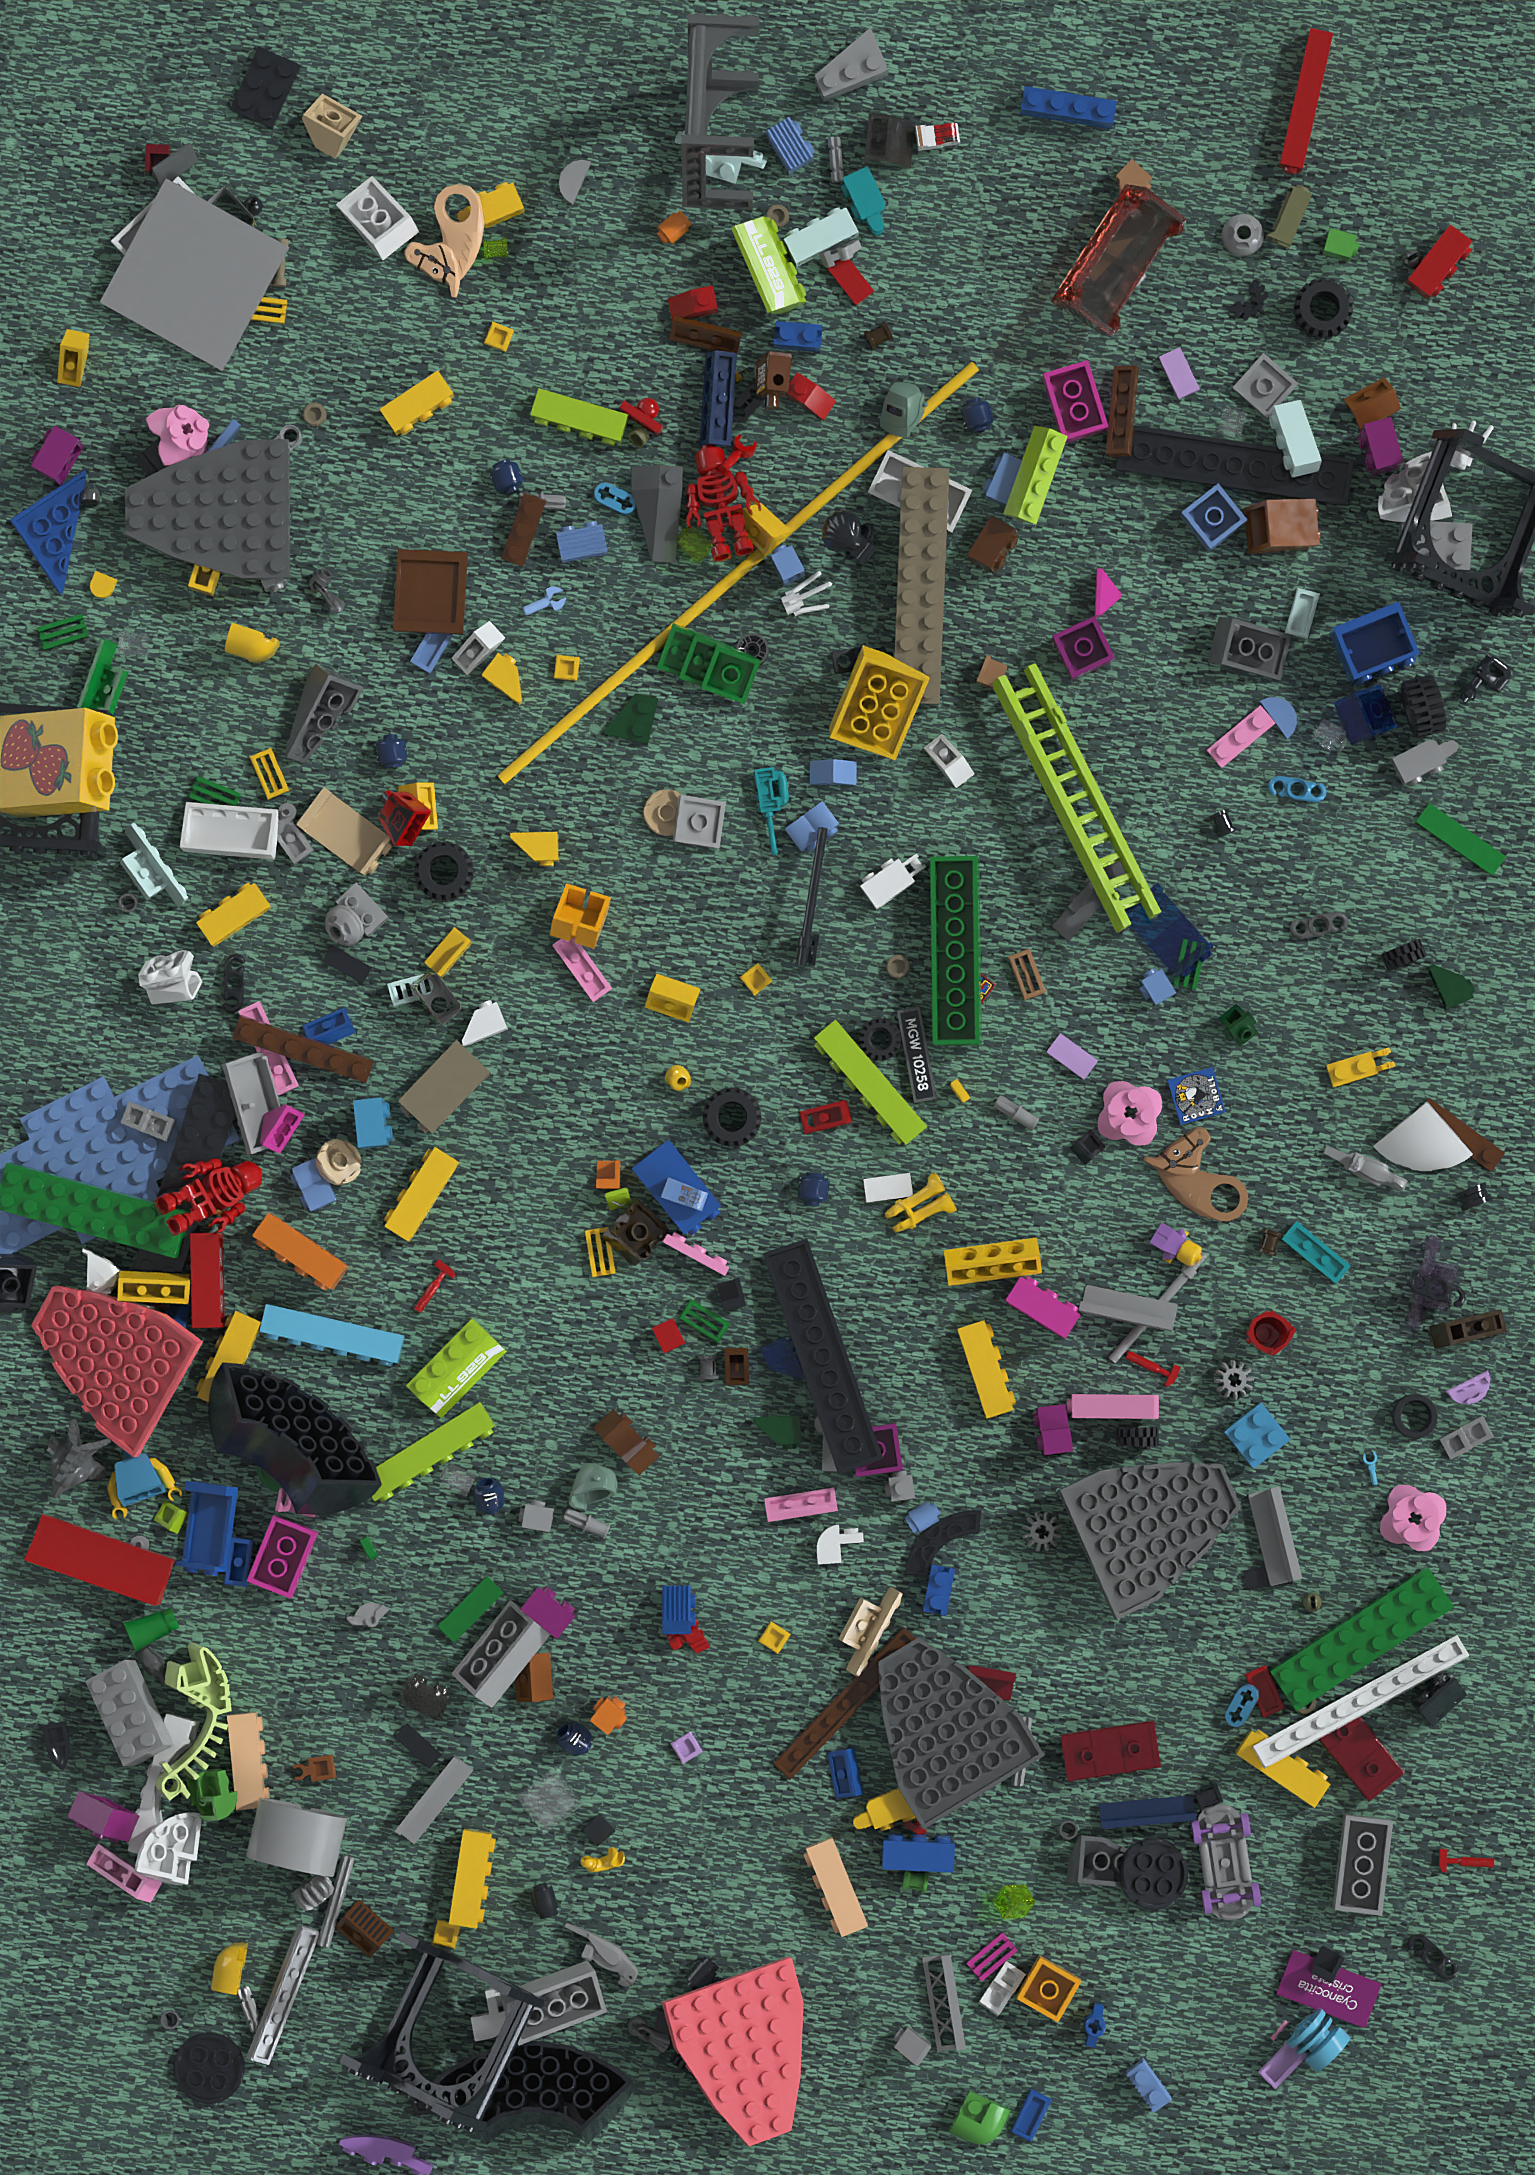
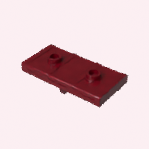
[1318,1717,1405,1802]
[1060,1720,1161,1782]

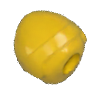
[665,1065,691,1091]

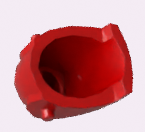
[1246,1310,1296,1356]

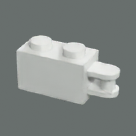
[860,854,926,910]

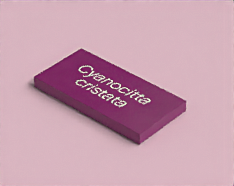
[1276,1949,1382,2028]

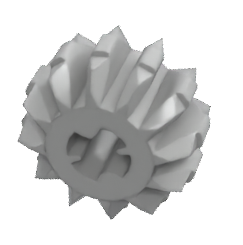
[1214,1360,1254,1400]
[1022,1512,1062,1552]
[293,1875,334,1911]

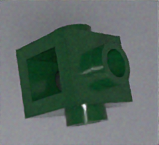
[1218,1004,1258,1047]

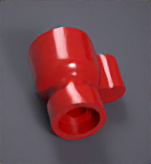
[666,1620,710,1654]

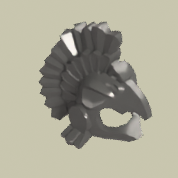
[47,1419,112,1498]

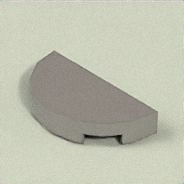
[559,160,591,205]

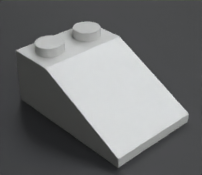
[336,176,419,260]

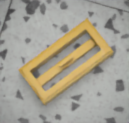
[251,297,287,324]
[250,748,289,800]
[585,1227,616,1277]

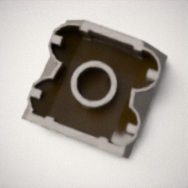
[603,1199,669,1266]

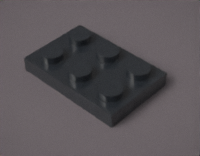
[230,46,301,130]

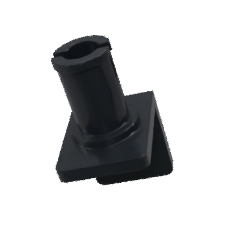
[831,643,887,674]

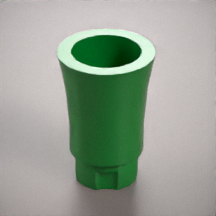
[123,1608,179,1653]

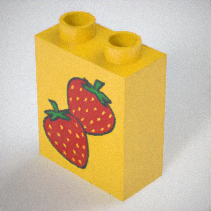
[0,708,118,818]

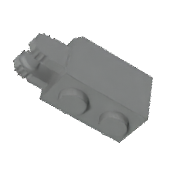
[1390,739,1459,787]

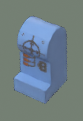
[661,1177,709,1211]

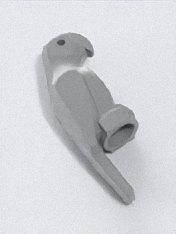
[1323,1146,1407,1191]
[565,1923,639,1987]

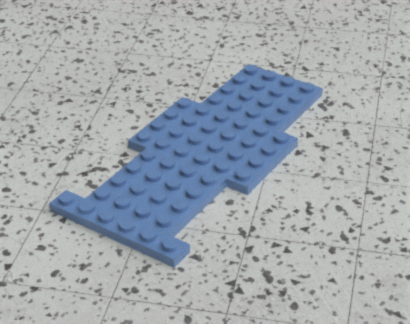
[0,1055,240,1254]

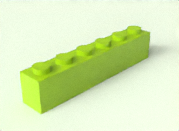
[814,1020,927,1146]
[372,1402,496,1502]

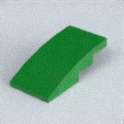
[657,623,761,704]

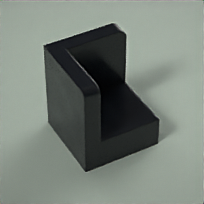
[717,1278,746,1311]
[1309,1946,1345,1983]

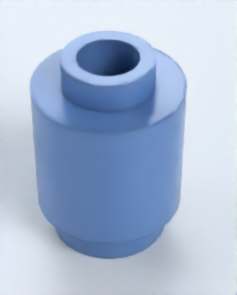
[904,1501,941,1533]

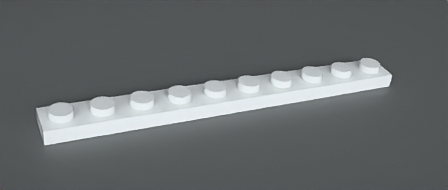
[1253,1635,1469,1769]

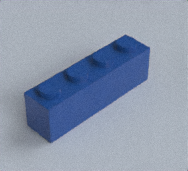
[1020,86,1117,129]

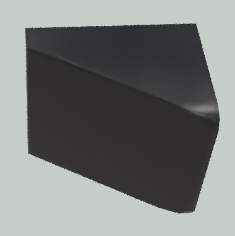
[1070,1129,1106,1165]
[582,1813,616,1847]

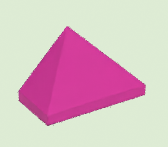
[1094,568,1121,618]
[260,1104,305,1154]

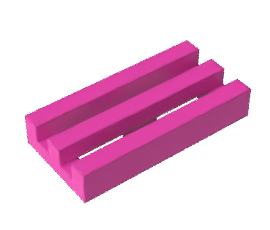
[966,1932,1018,1981]

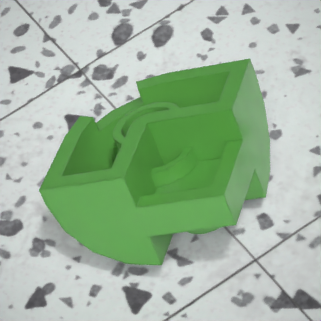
[185,1768,237,1821]
[949,2090,1012,2145]

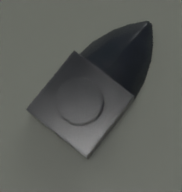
[42,1721,71,1770]

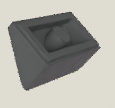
[151,143,198,187]

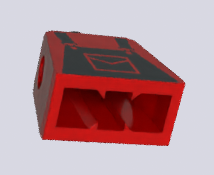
[379,790,432,846]

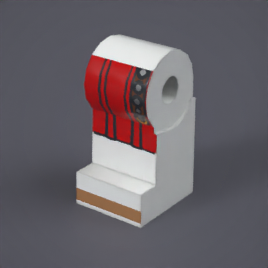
[915,123,960,151]

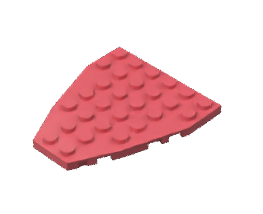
[31,1286,203,1458]
[662,1957,804,2146]

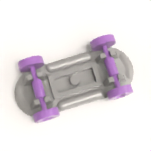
[1191,1803,1262,1920]

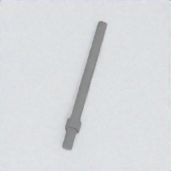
[1108,1251,1207,1363]

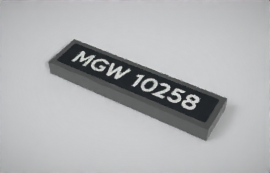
[897,1007,937,1103]

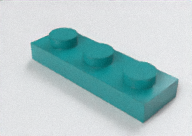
[1281,1221,1351,1284]

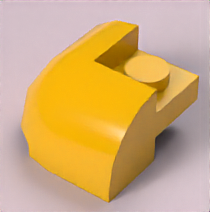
[225,623,280,663]
[211,1942,248,1995]

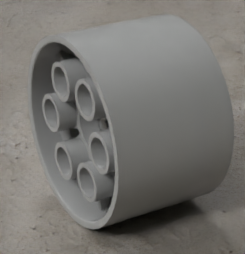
[246,1798,347,1877]

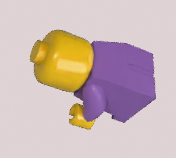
[1150,1223,1202,1266]

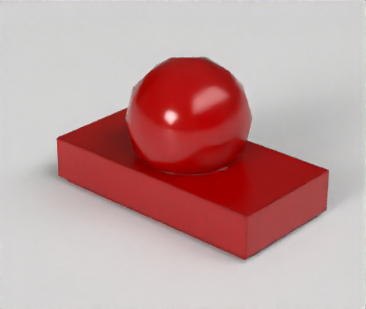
[620,398,663,436]

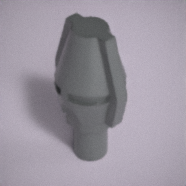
[138,1646,166,1686]

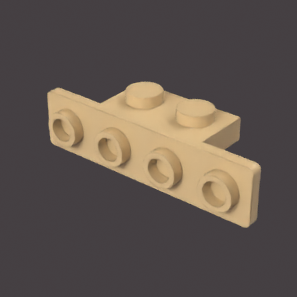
[838,1587,903,1677]

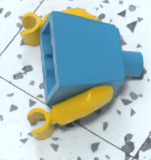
[107,1450,182,1519]

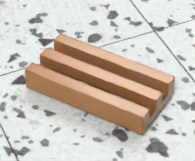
[1008,948,1046,1001]

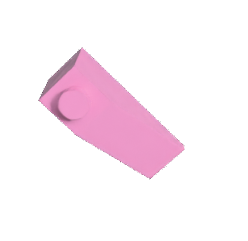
[87,1844,162,1903]

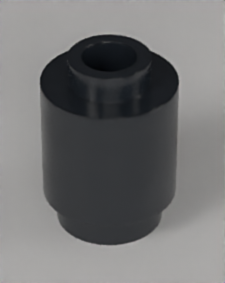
[530,1882,559,1919]
[685,1956,719,1990]

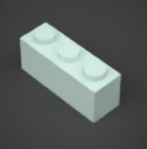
[784,207,859,267]
[1269,400,1322,477]

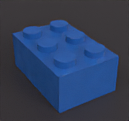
[882,1833,955,1873]

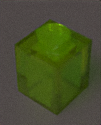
[677,526,714,565]

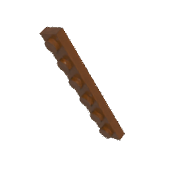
[232,1015,374,1083]

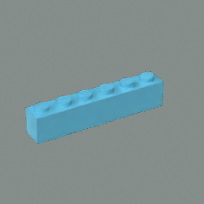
[259,1304,405,1367]

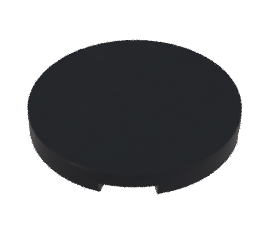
[1119,1838,1188,1910]
[173,2032,245,2104]

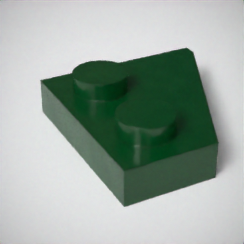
[604,693,658,744]

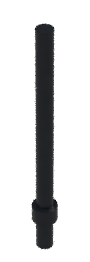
[797,827,828,967]

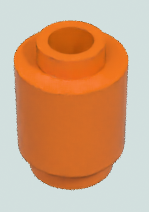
[656,210,692,245]

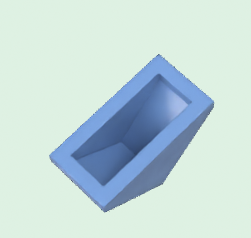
[810,759,857,785]

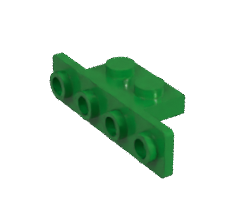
[77,638,128,715]

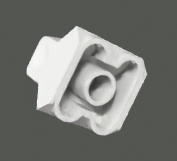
[138,950,202,1004]

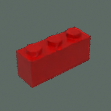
[1406,224,1473,300]

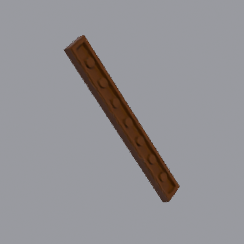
[773,1627,916,1780]

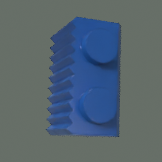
[662,1585,696,1634]

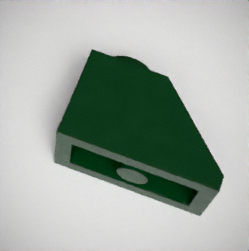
[1427,964,1475,1010]
[753,1415,801,1449]

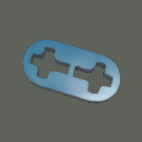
[594,483,636,515]
[1225,1684,1259,1727]

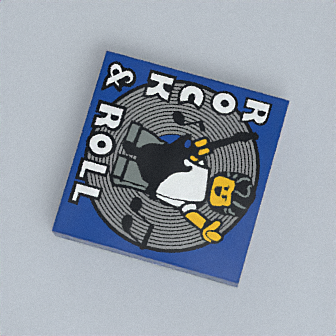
[1167,1067,1226,1125]

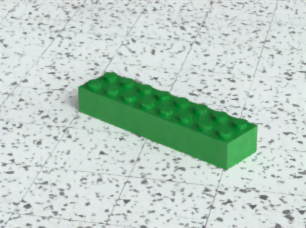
[930,856,982,1046]
[0,1162,190,1258]
[1268,1567,1454,1711]

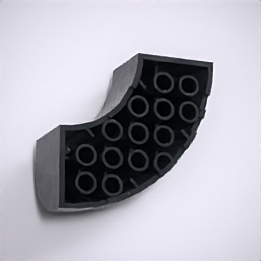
[208,1362,382,1515]
[433,2041,634,2144]

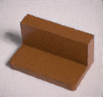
[1343,377,1401,430]
[515,1652,553,1702]

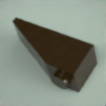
[1429,1309,1507,1349]

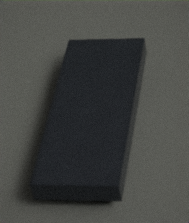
[322,945,372,983]
[1244,1568,1293,1589]
[395,1723,442,1769]

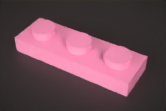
[1206,705,1275,768]
[552,938,612,1003]
[663,1232,729,1276]
[764,1488,838,1522]

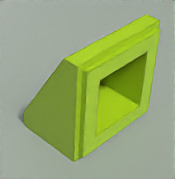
[605,1188,632,1211]
[153,1500,188,1534]

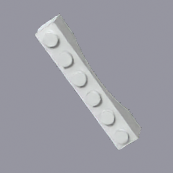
[127,1713,200,1854]

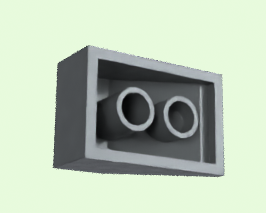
[1208,617,1292,681]

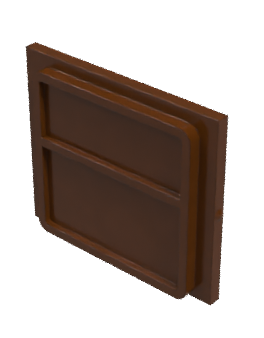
[393,549,468,635]

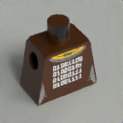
[754,351,791,410]

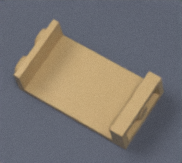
[296,787,393,876]

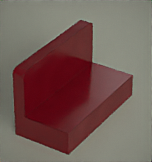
[968,1665,1016,1700]

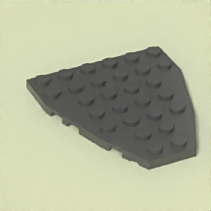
[125,439,290,580]
[1058,1462,1241,1620]
[878,1637,1045,1830]

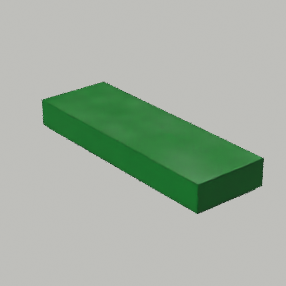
[437,1576,504,1643]

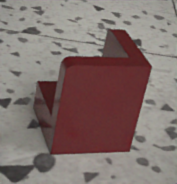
[145,144,171,176]

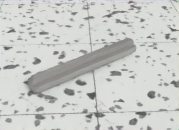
[317,1855,354,1948]

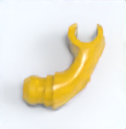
[581,1847,625,1872]

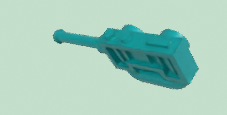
[754,767,789,856]

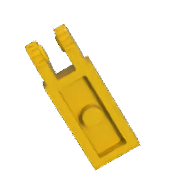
[1326,1047,1395,1088]

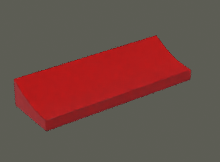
[24,1514,175,1606]

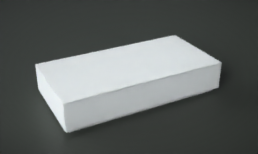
[863,1173,913,1203]

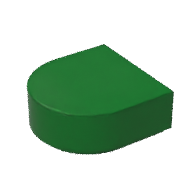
[360,1535,379,1560]

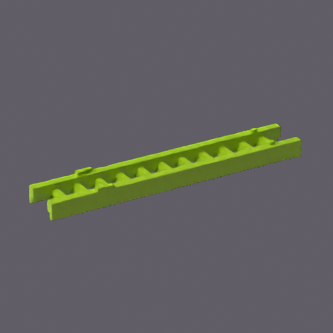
[992,663,1161,933]

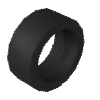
[1392,1394,1438,1439]

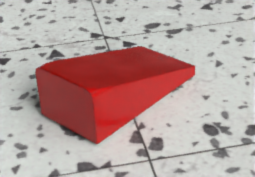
[799,1100,853,1134]

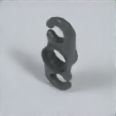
[1290,912,1348,939]

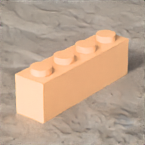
[227,1712,270,1810]
[803,1837,868,1937]

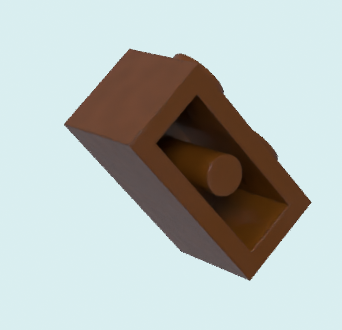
[967,516,1018,575]

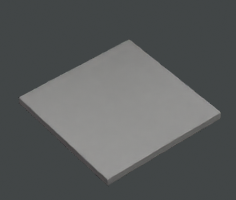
[100,178,290,371]

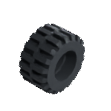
[1293,277,1354,340]
[1401,674,1447,738]
[414,841,474,902]
[703,1087,761,1147]

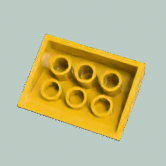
[829,645,930,760]

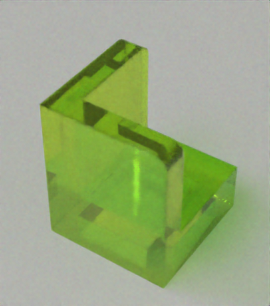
[993,1884,1036,1919]

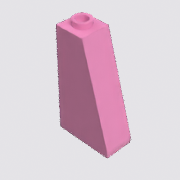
[1067,1394,1159,1419]

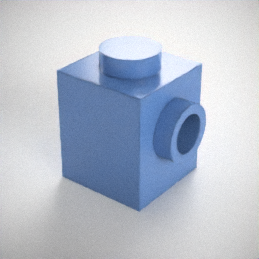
[1139,968,1176,1006]

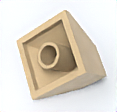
[302,94,362,159]

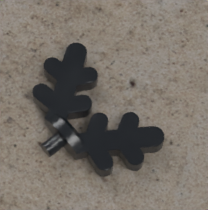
[1229,280,1268,321]

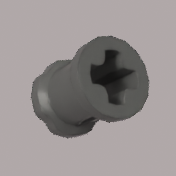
[698,1356,719,1380]

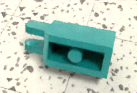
[840,166,886,236]

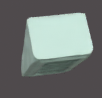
[387,972,434,1007]

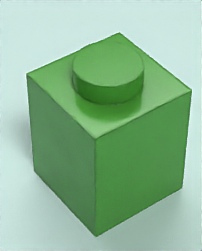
[1322,228,1360,262]

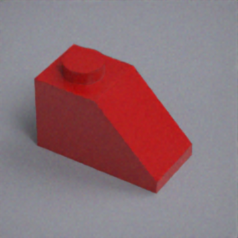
[668,285,718,322]
[784,372,836,421]

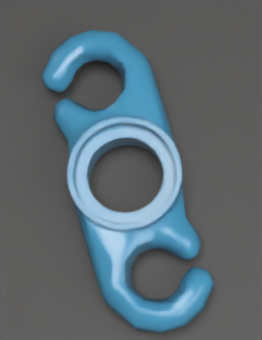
[1268,776,1327,803]

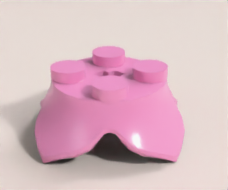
[146,405,209,466]
[1098,1081,1162,1145]
[1380,1485,1446,1551]

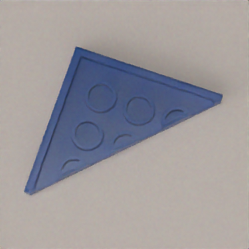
[10,470,87,595]

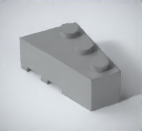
[815,27,888,102]

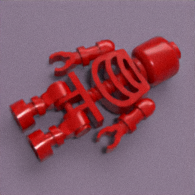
[686,444,761,563]
[154,1158,262,1236]

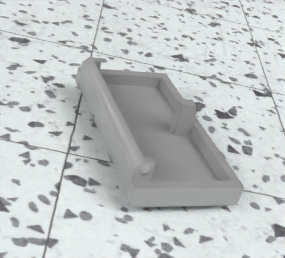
[221,1051,281,1155]

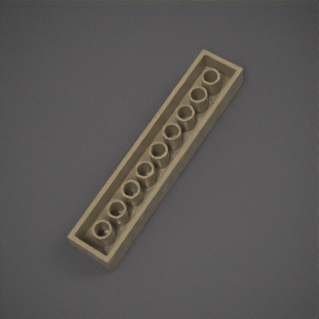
[894,467,949,705]

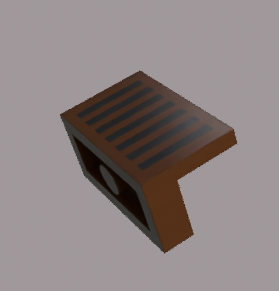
[335,1900,394,1958]

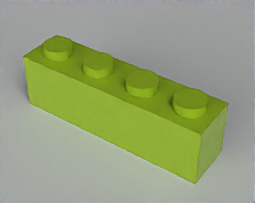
[530,388,629,446]
[1003,426,1068,525]

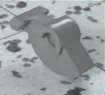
[819,239,862,268]
[346,1602,389,1628]

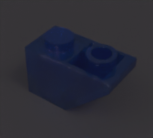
[760,1336,805,1380]

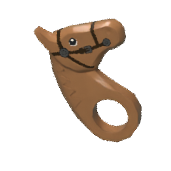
[1143,1126,1248,1222]

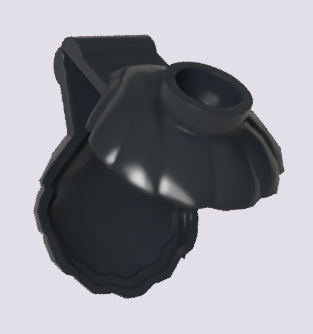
[821,510,878,564]

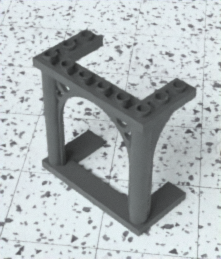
[681,13,759,210]

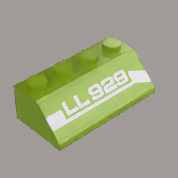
[731,216,807,315]
[406,1318,507,1418]

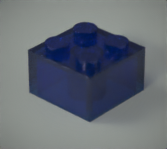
[1334,684,1399,746]

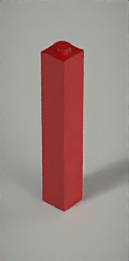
[1278,28,1333,175]

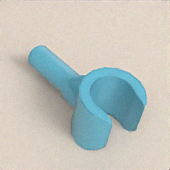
[1363,1452,1378,1485]

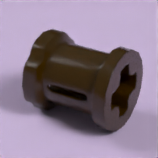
[864,321,894,350]
[1256,1228,1283,1257]

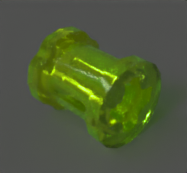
[483,237,509,260]

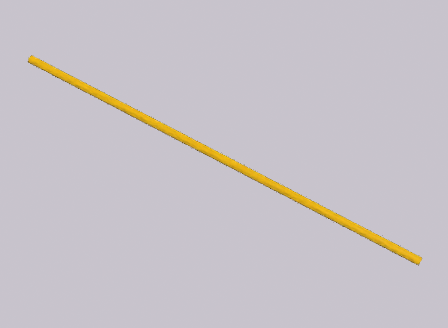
[497,362,979,784]

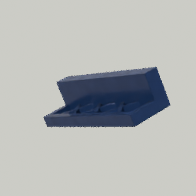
[699,350,737,447]
[1098,1795,1196,1829]

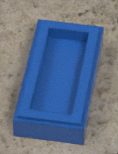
[1010,2089,1052,2142]

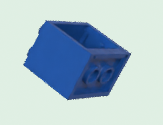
[1329,602,1420,687]

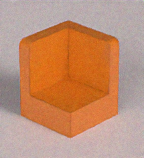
[596,1160,621,1189]

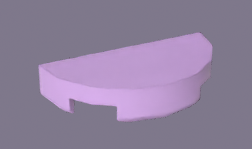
[1445,1370,1490,1404]

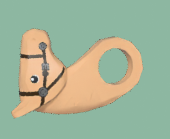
[404,184,484,298]

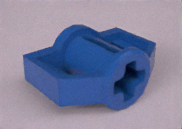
[1084,2002,1106,2048]

